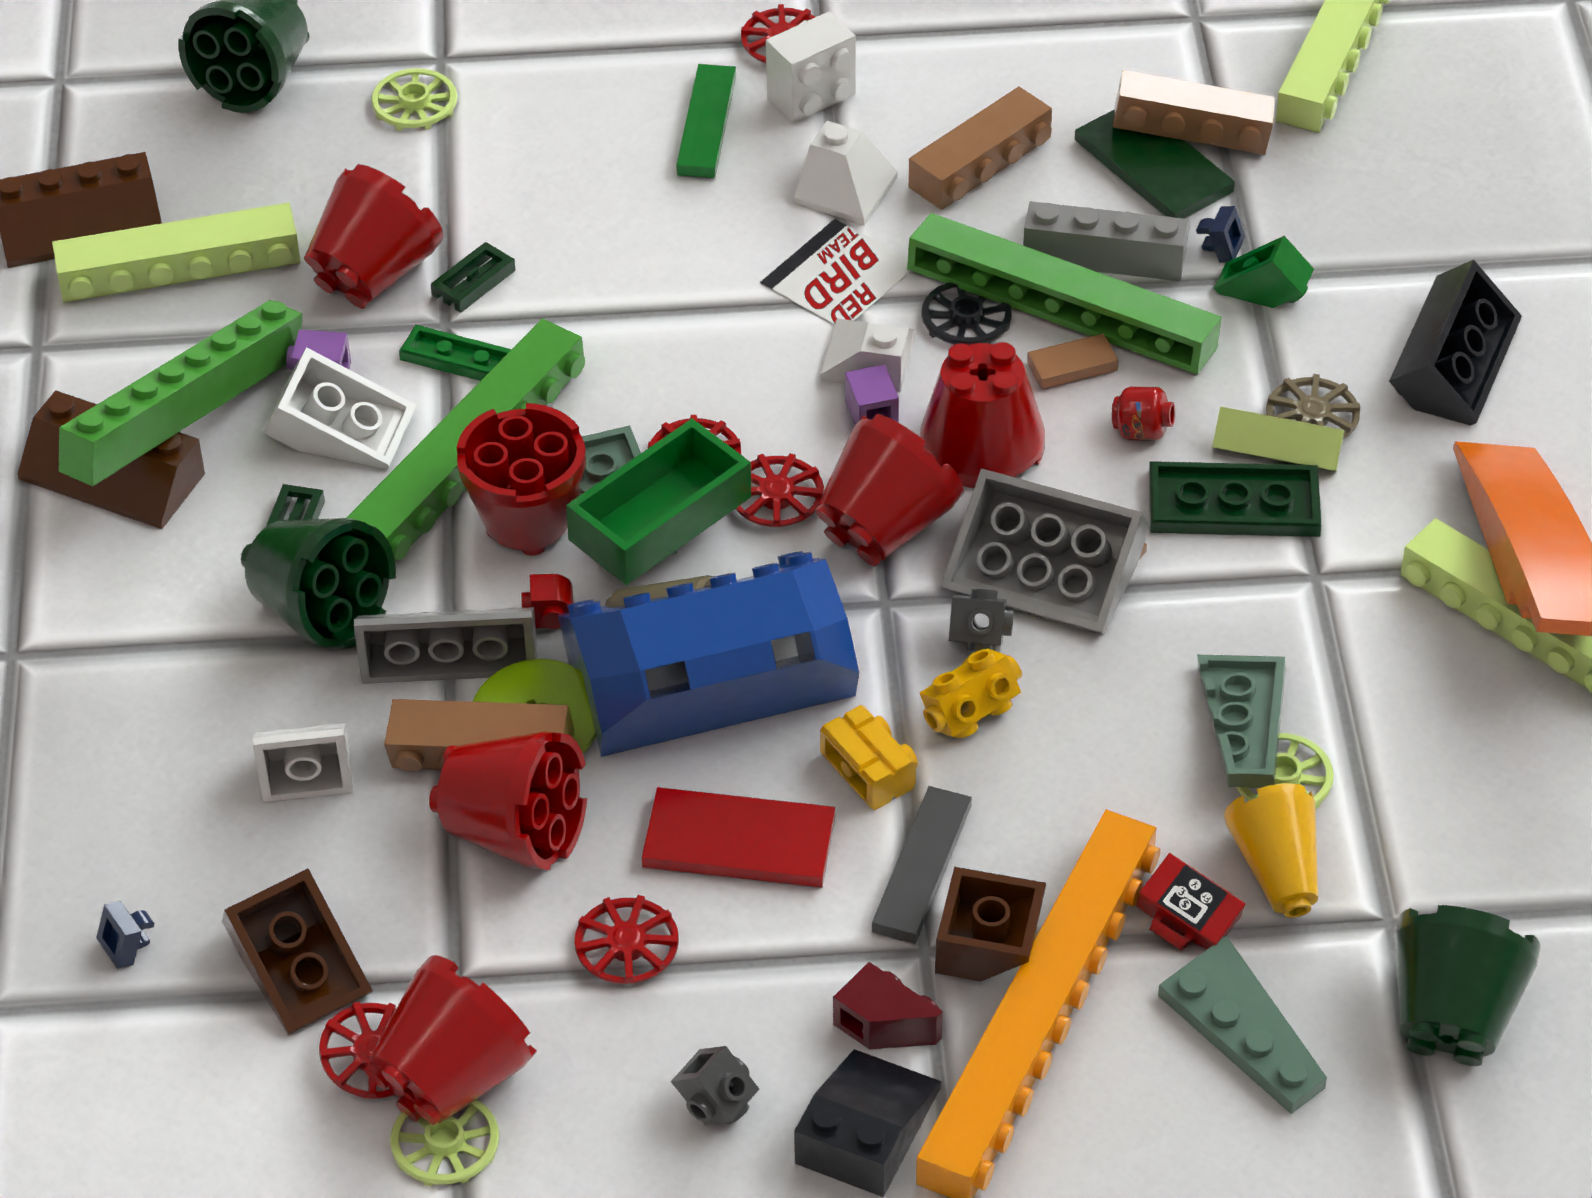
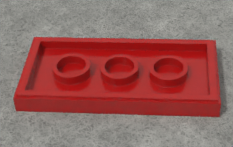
[641,787,836,888]

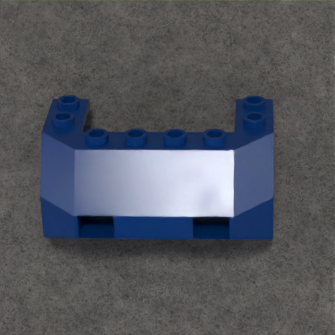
[558,551,859,757]

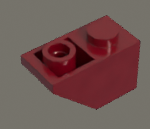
[833,962,943,1050]

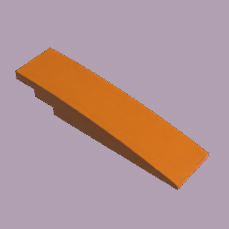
[1453,441,1592,636]

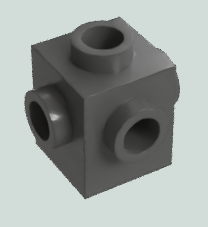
[948,589,1014,651]
[671,1046,759,1125]

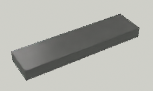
[872,786,972,944]

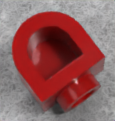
[521,574,574,629]

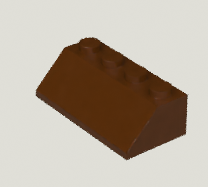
[0,152,162,268]
[17,390,205,529]

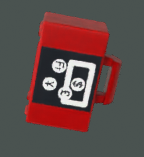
[1136,853,1245,951]

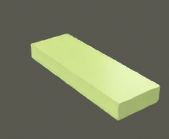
[1212,406,1345,472]

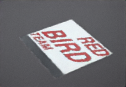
[760,219,910,325]

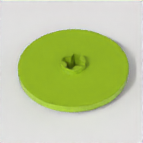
[472,659,596,754]

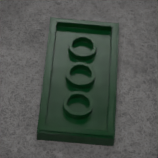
[1074,109,1235,219]
[1149,461,1322,537]

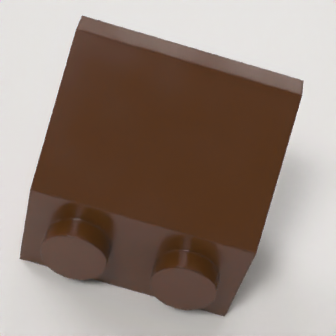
[935,866,1046,982]

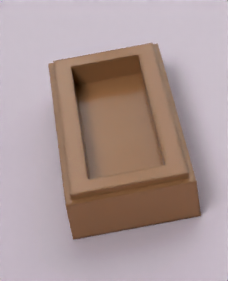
[1027,333,1119,390]

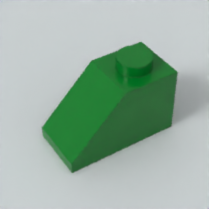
[1214,235,1314,308]

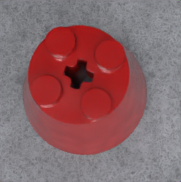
[304,164,444,309]
[920,342,1045,488]
[456,403,586,556]
[815,414,964,567]
[429,731,587,870]
[364,955,537,1125]

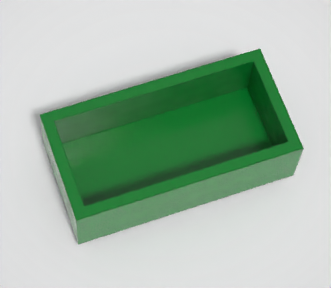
[566,419,751,586]

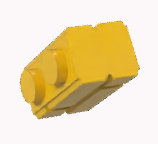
[820,705,918,811]

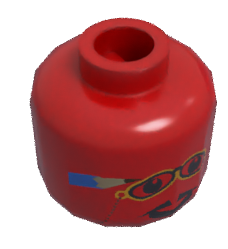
[1112,386,1175,441]

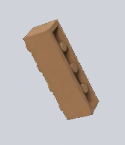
[1113,70,1275,155]
[908,86,1052,210]
[384,699,574,772]

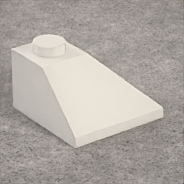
[794,121,897,226]
[820,319,916,392]

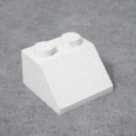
[253,723,353,802]

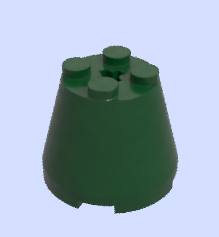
[178,0,310,113]
[240,518,396,649]
[1395,905,1540,1066]

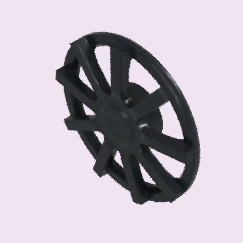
[921,282,1012,345]

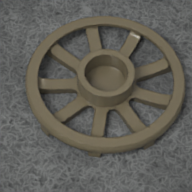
[1266,374,1360,440]

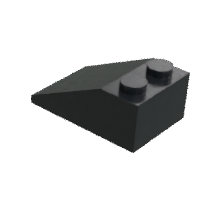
[794,1049,941,1197]

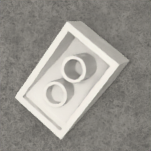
[263,347,417,470]

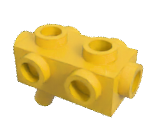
[919,648,1022,738]

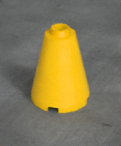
[1224,783,1318,918]

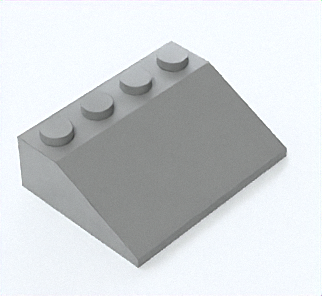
[940,468,1150,635]

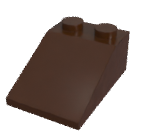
[222,868,373,1035]

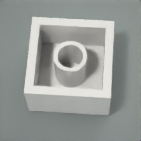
[766,11,856,123]

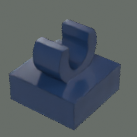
[1196,206,1246,263]
[96,900,155,969]

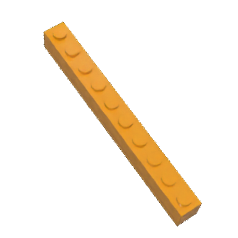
[916,809,1161,1198]

